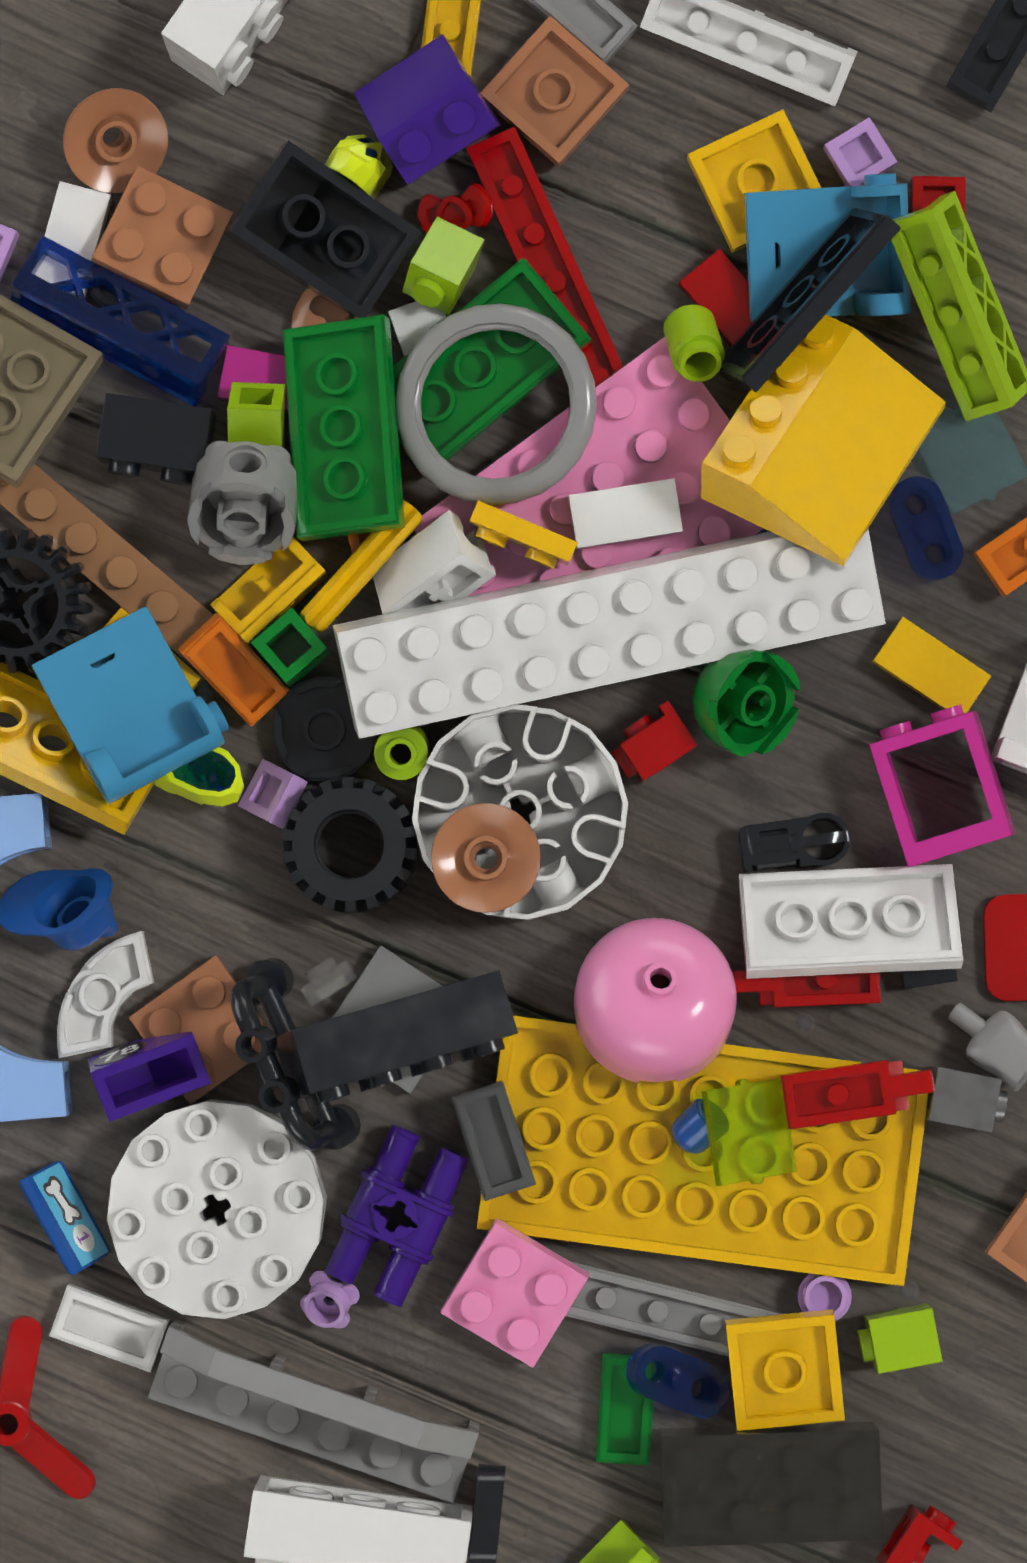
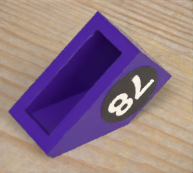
[88,1032,211,1122]

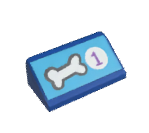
[19,1161,110,1276]

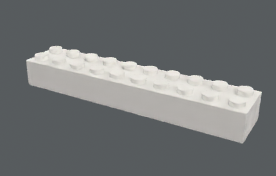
[333,530,886,739]

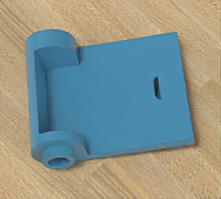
[744,173,912,322]
[32,606,229,804]

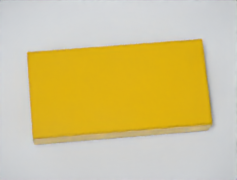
[872,617,991,714]

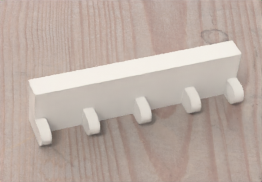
[640,0,858,106]

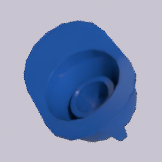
[0,868,118,951]

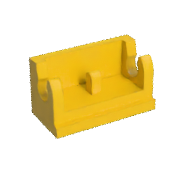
[210,537,328,648]

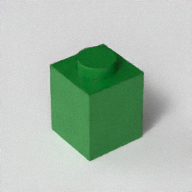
[251,608,330,688]

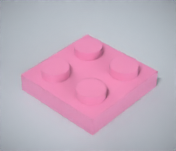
[440,1218,589,1368]

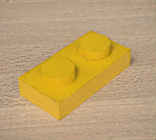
[468,500,578,570]

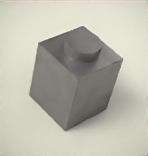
[926,1066,1008,1133]

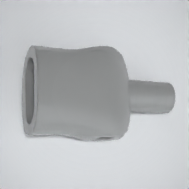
[948,1002,1027,1092]

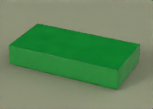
[595,1352,656,1466]

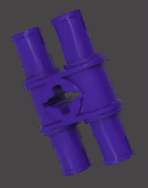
[325,1124,469,1307]

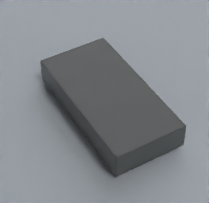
[452,1081,536,1201]

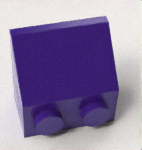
[354,34,501,185]

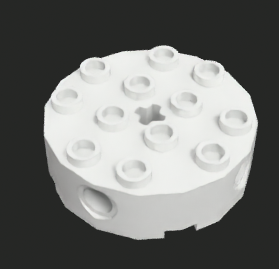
[412,704,628,921]
[107,1099,327,1319]

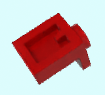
[876,1504,963,1563]

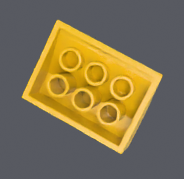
[701,314,946,567]

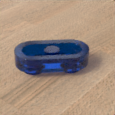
[889,476,963,581]
[626,1343,730,1418]

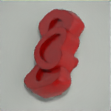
[417,183,493,233]

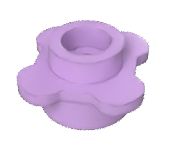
[300,1271,360,1328]

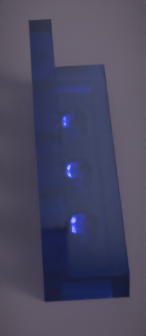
[10,236,230,407]

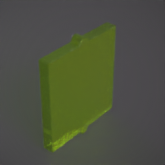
[701,1078,797,1186]

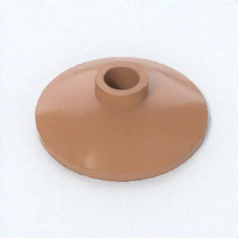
[63,88,168,193]
[431,803,541,913]

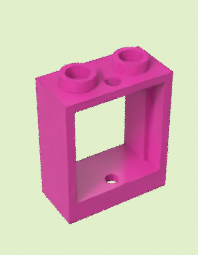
[869,705,1016,867]

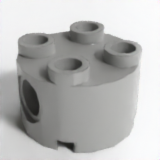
[187,441,298,565]

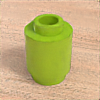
[663,305,725,382]
[374,726,430,780]

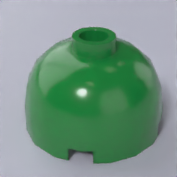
[692,649,801,757]

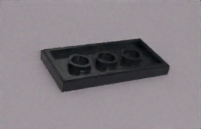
[719,208,901,392]

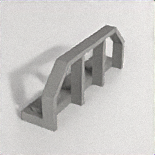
[148,1319,480,1503]

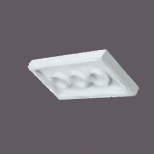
[738,864,963,979]

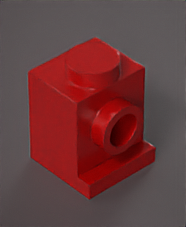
[610,701,698,783]

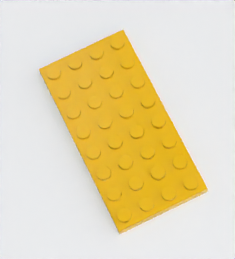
[476,1015,929,1286]

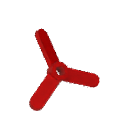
[0,1315,96,1499]

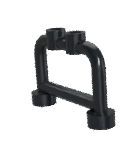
[230,958,361,1150]

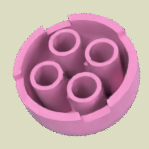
[574,918,737,1083]

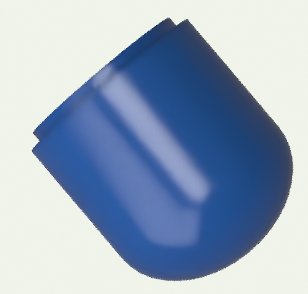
[672,1099,727,1154]

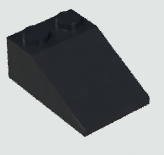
[224,140,422,318]

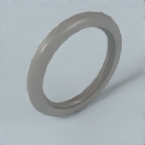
[395,303,597,505]

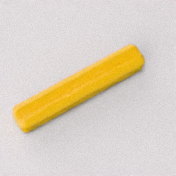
[300,500,423,633]

